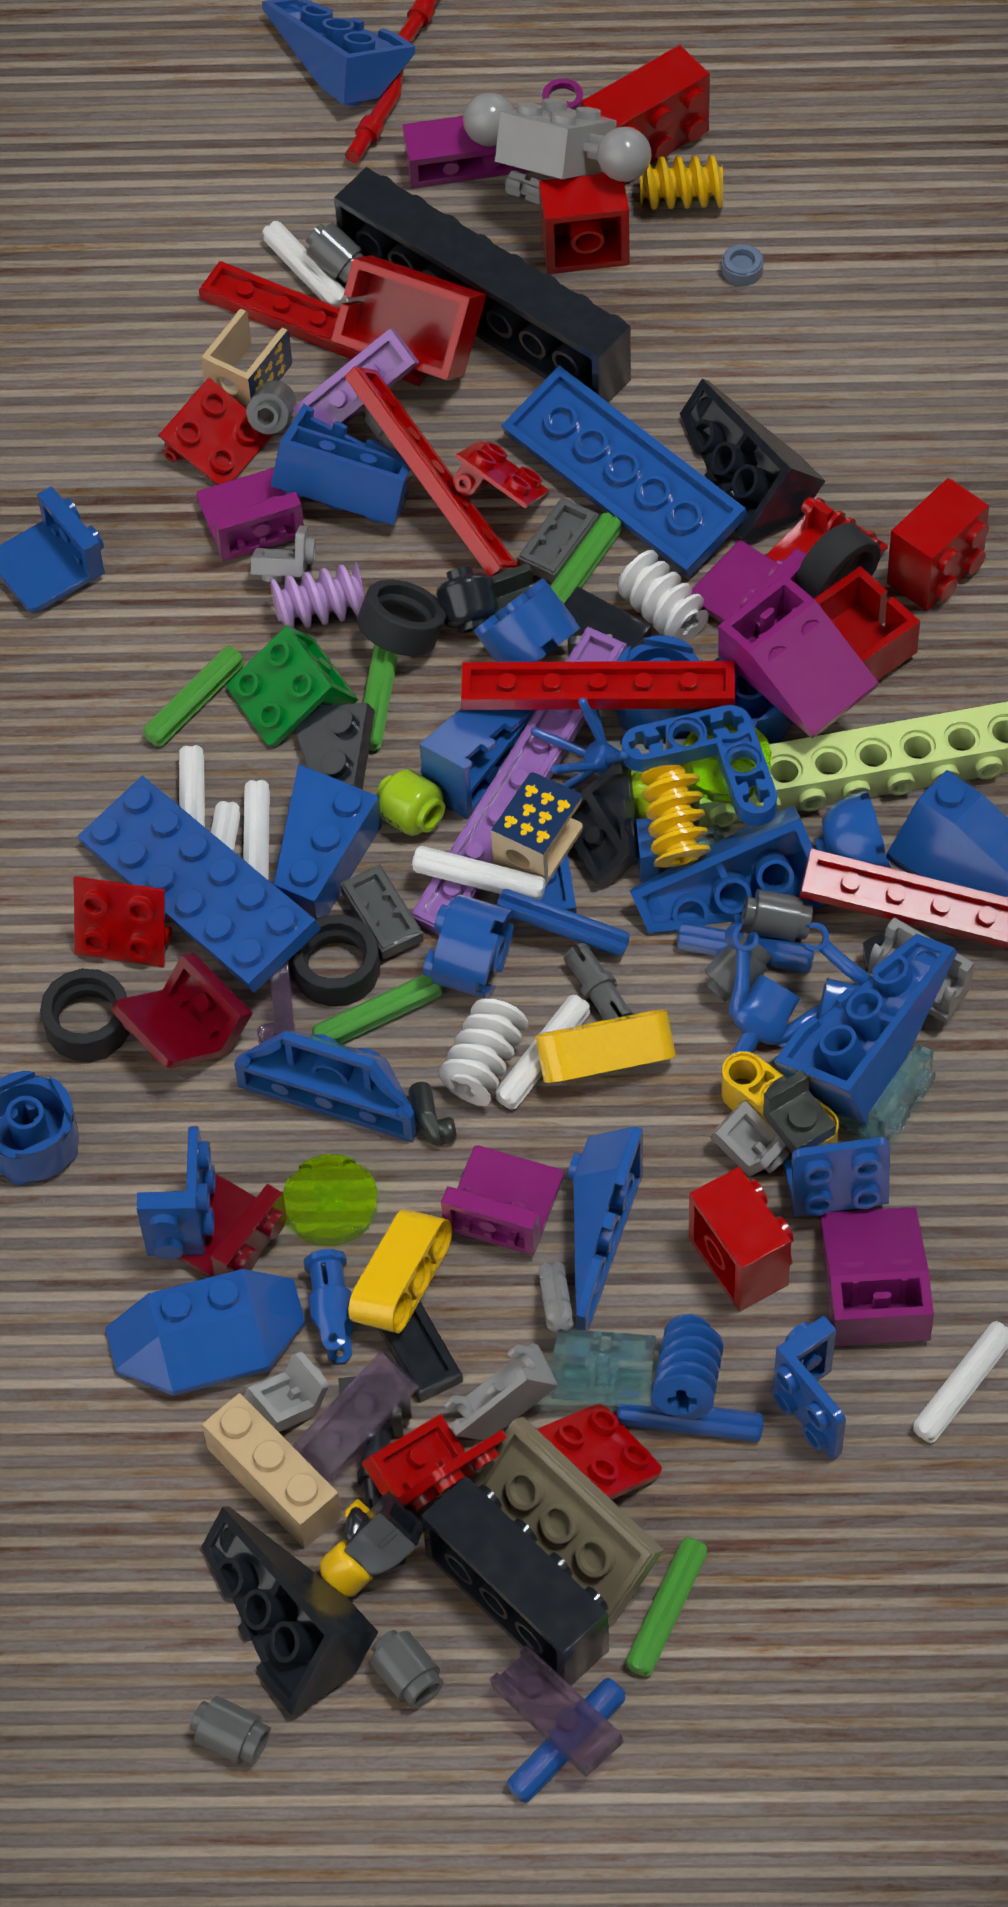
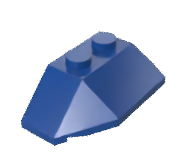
[234,1031,416,1142]
[105,1269,306,1396]

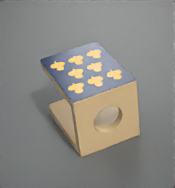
[201,309,292,409]
[491,772,583,885]

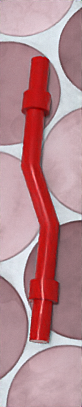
[345,0,439,163]

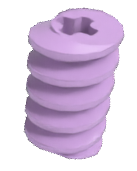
[270,562,364,629]

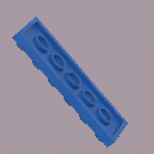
[501,365,748,578]
[77,775,321,993]

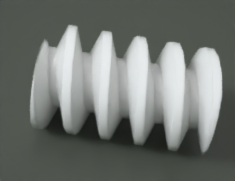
[617,550,709,642]
[439,998,529,1106]

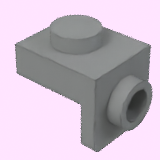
[251,526,316,582]
[709,1101,789,1177]
[244,1351,329,1432]

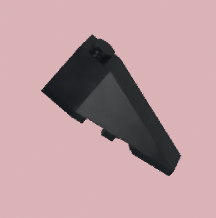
[680,378,825,542]
[201,1506,378,1715]

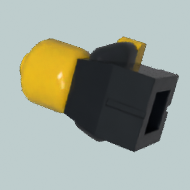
[319,1491,423,1597]

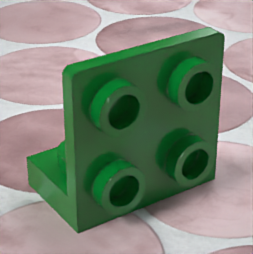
[227,625,359,748]

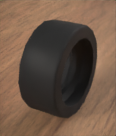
[797,523,881,599]
[357,579,446,657]
[292,914,380,1007]
[40,968,130,1061]

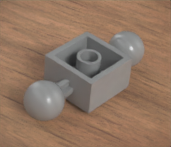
[463,92,651,182]

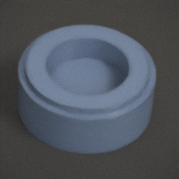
[721,244,763,286]

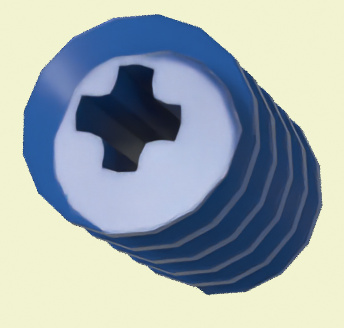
[651,1313,724,1419]

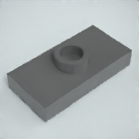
[517,497,599,583]
[340,864,424,960]

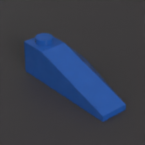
[262,0,416,106]
[568,1126,643,1339]

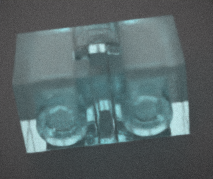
[551,1329,656,1406]

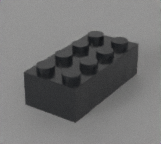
[421,1476,609,1691]

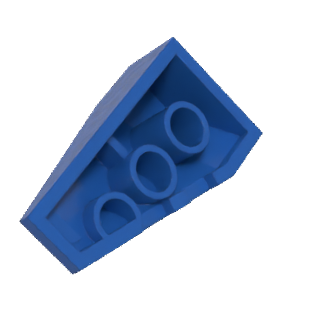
[887,770,1008,897]
[630,805,825,933]
[774,934,957,1124]

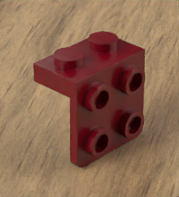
[112,953,253,1068]
[176,1173,287,1278]

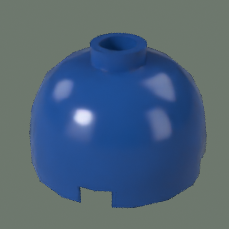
[815,790,891,868]

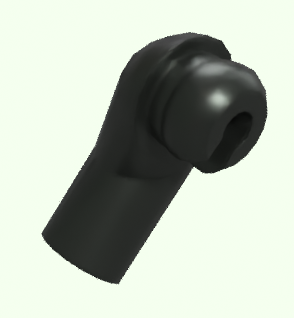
[408,1082,457,1146]

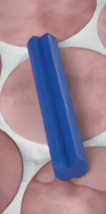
[496,889,630,956]
[677,923,814,973]
[617,1395,764,1442]
[507,1678,626,1803]

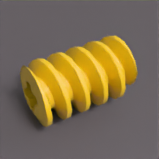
[639,155,724,210]
[640,765,711,868]

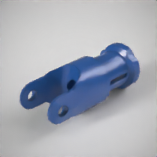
[304,1249,353,1364]

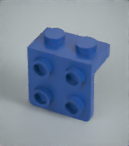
[0,486,105,613]
[136,1126,216,1259]
[784,1137,890,1217]
[772,1315,846,1459]

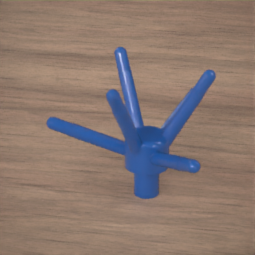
[531,698,632,789]

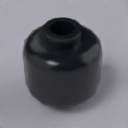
[436,566,499,634]

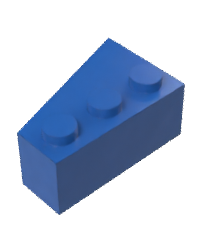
[271,404,413,525]
[419,708,536,819]
[274,764,382,919]

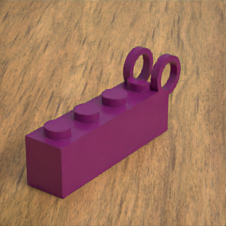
[402,78,583,189]

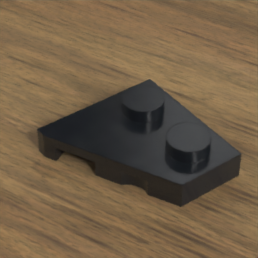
[295,703,375,790]
[571,761,639,887]

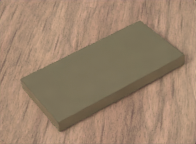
[473,1417,664,1626]

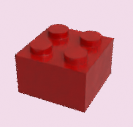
[539,173,630,274]
[887,477,990,611]
[688,1166,794,1312]

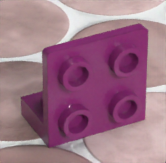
[196,468,304,562]
[692,541,807,623]
[441,1145,564,1256]

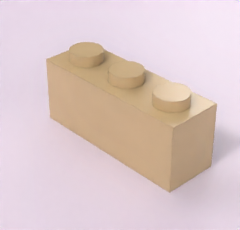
[202,1393,342,1549]

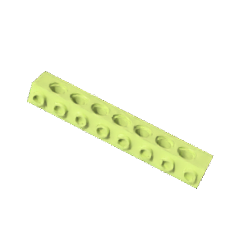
[688,701,1008,827]

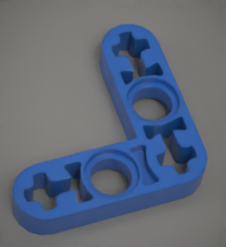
[622,705,777,826]

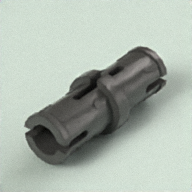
[563,943,634,1020]

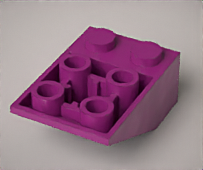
[718,574,879,739]
[820,1207,934,1346]

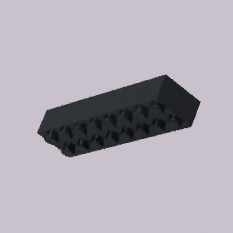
[334,167,631,403]

